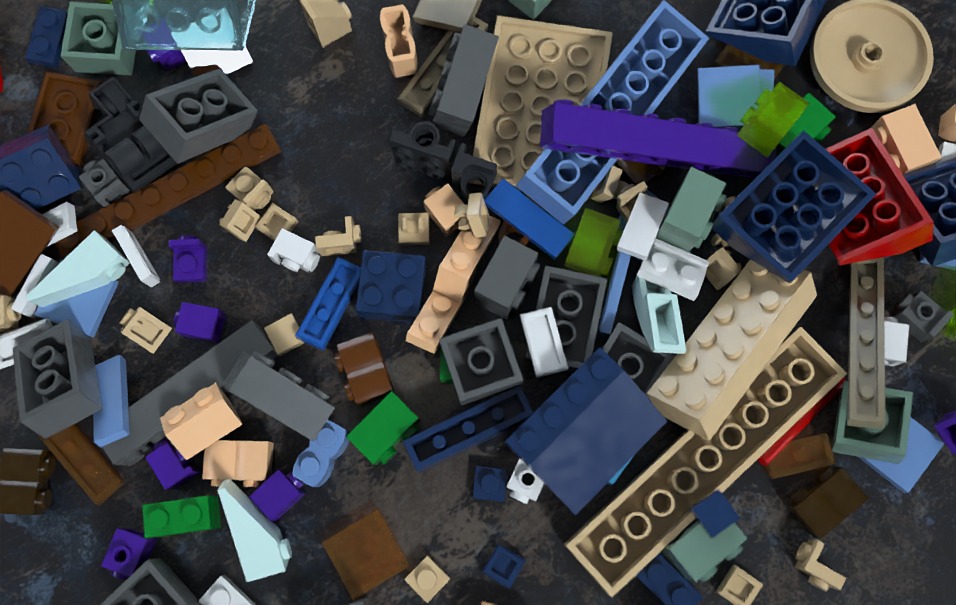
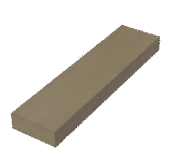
[397,17,488,118]

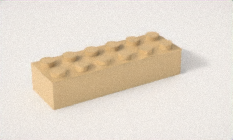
[647,259,817,441]

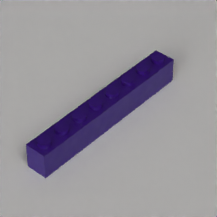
[540,99,777,179]

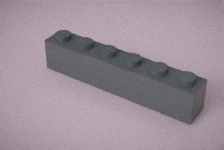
[93,320,278,466]

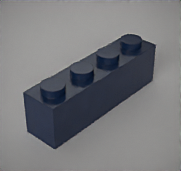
[403,385,533,473]

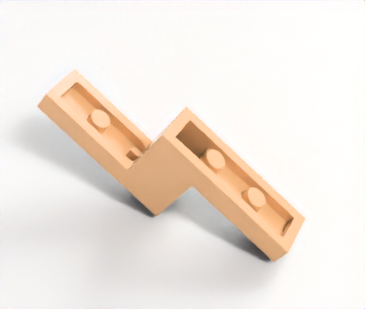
[405,216,501,354]

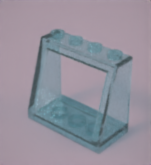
[112,0,256,51]

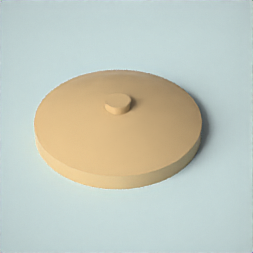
[810,0,934,113]

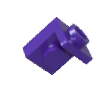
[168,235,207,283]

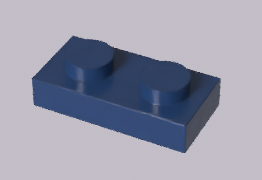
[25,6,68,68]
[635,553,703,605]

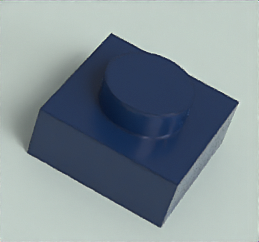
[473,466,508,502]

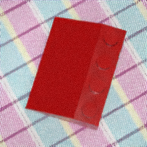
[826,128,934,265]

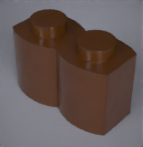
[334,332,395,406]

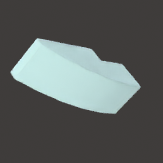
[631,276,686,354]

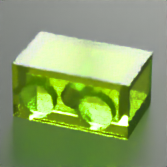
[737,82,810,157]
[564,208,624,277]

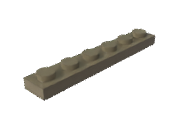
[847,257,885,429]

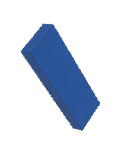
[484,179,575,260]
[295,257,361,351]

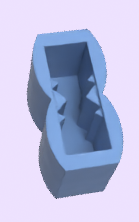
[293,420,350,487]

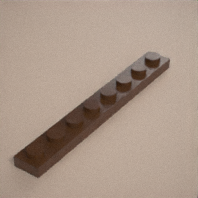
[55,123,282,260]

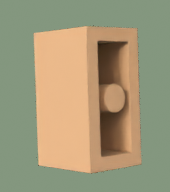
[871,104,942,174]
[160,383,242,460]

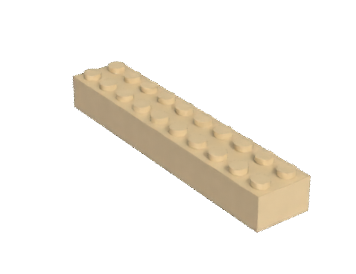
[563,327,847,597]

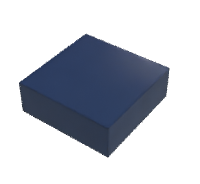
[690,490,740,538]
[482,543,526,589]

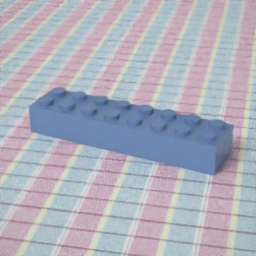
[516,0,709,224]

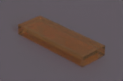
[38,424,125,505]

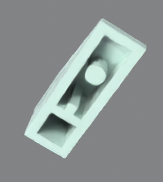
[25,231,130,307]
[218,479,292,582]

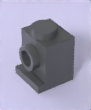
[79,159,132,207]
[892,291,954,342]

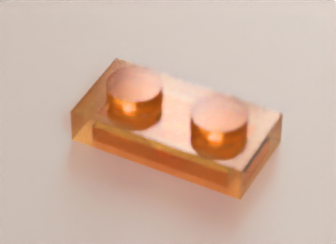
[767,433,836,479]

